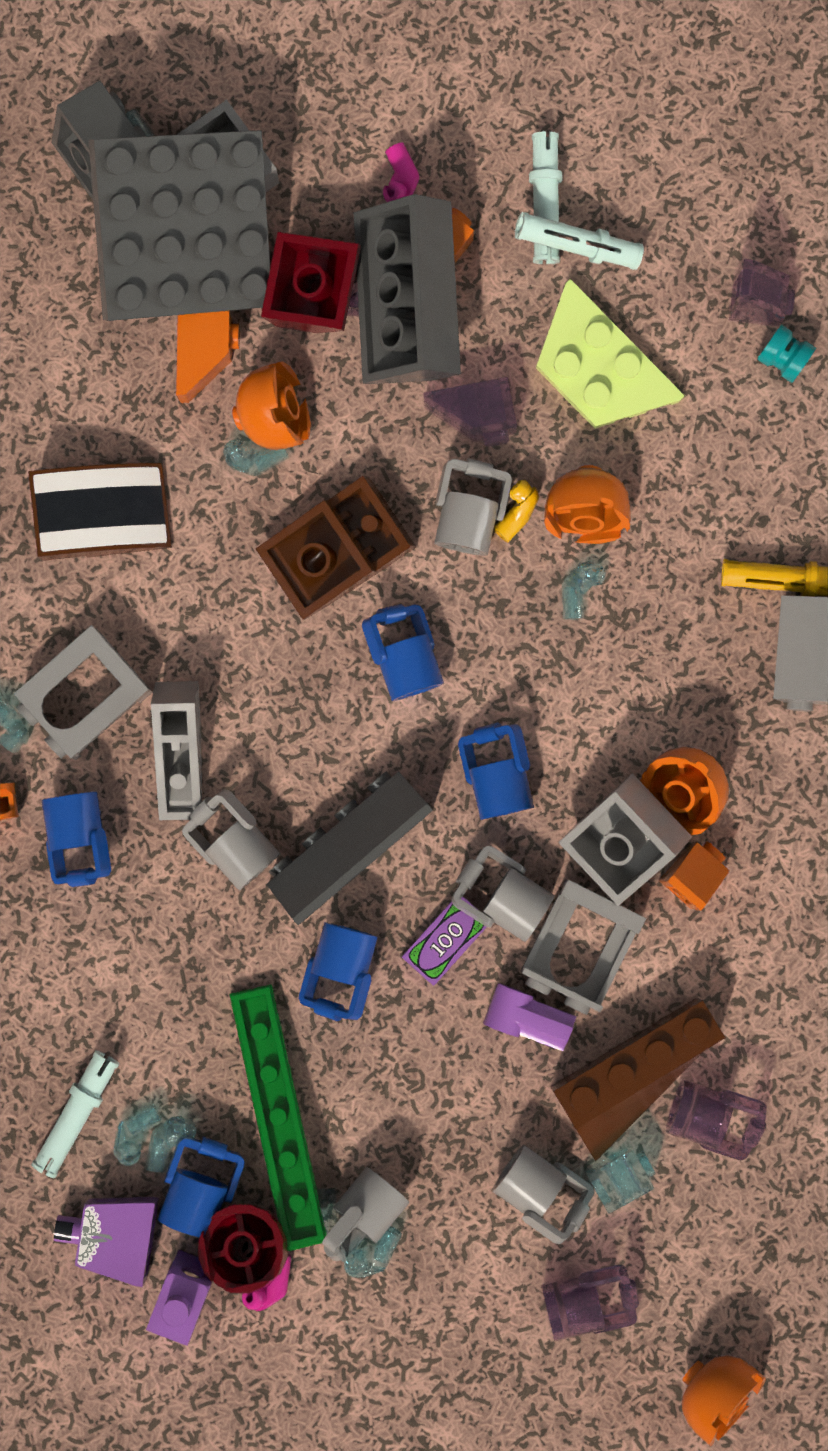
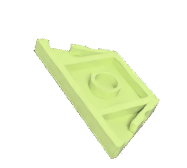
[536,279,684,429]

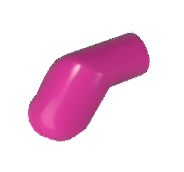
[383,142,420,202]
[242,1254,292,1311]

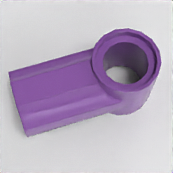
[483,983,576,1051]

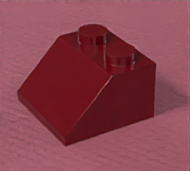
[261,232,361,333]

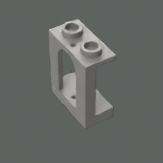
[14,625,153,760]
[520,879,647,1015]

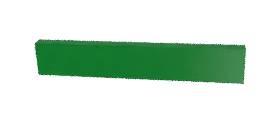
[229,984,327,1251]

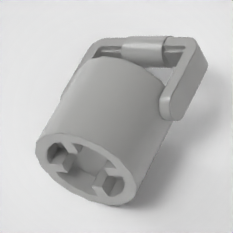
[434,458,512,556]
[182,790,281,891]
[452,846,555,942]
[492,1145,594,1244]
[322,1166,409,1262]

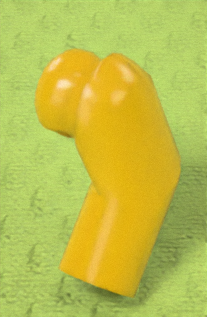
[493,480,540,543]

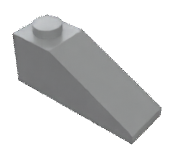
[151,681,202,820]

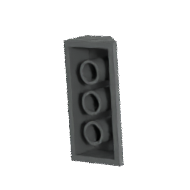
[51,81,146,200]
[353,194,461,384]
[266,771,433,925]

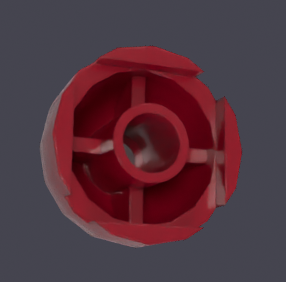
[198,1205,288,1293]

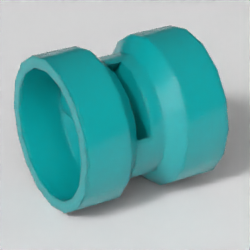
[757,324,817,383]

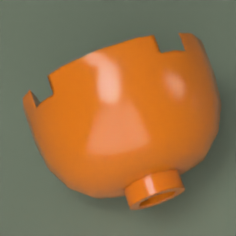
[232,361,311,450]
[544,465,631,544]
[640,746,729,836]
[682,1355,766,1447]

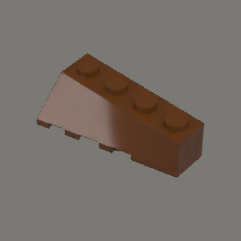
[551,998,726,1162]

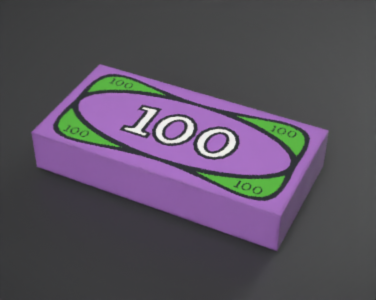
[402,897,486,986]

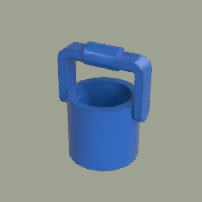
[362,604,444,701]
[458,722,534,820]
[41,792,111,887]
[299,922,378,1021]
[158,1136,244,1237]

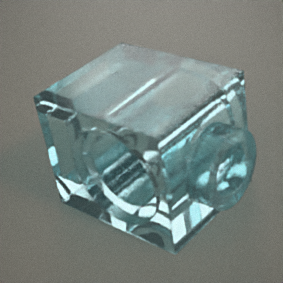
[585,1145,656,1214]

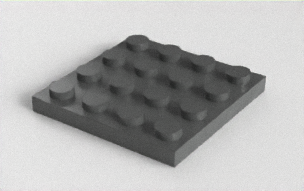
[89,130,270,321]

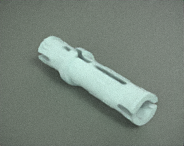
[529,131,563,264]
[515,212,644,270]
[31,1050,119,1178]

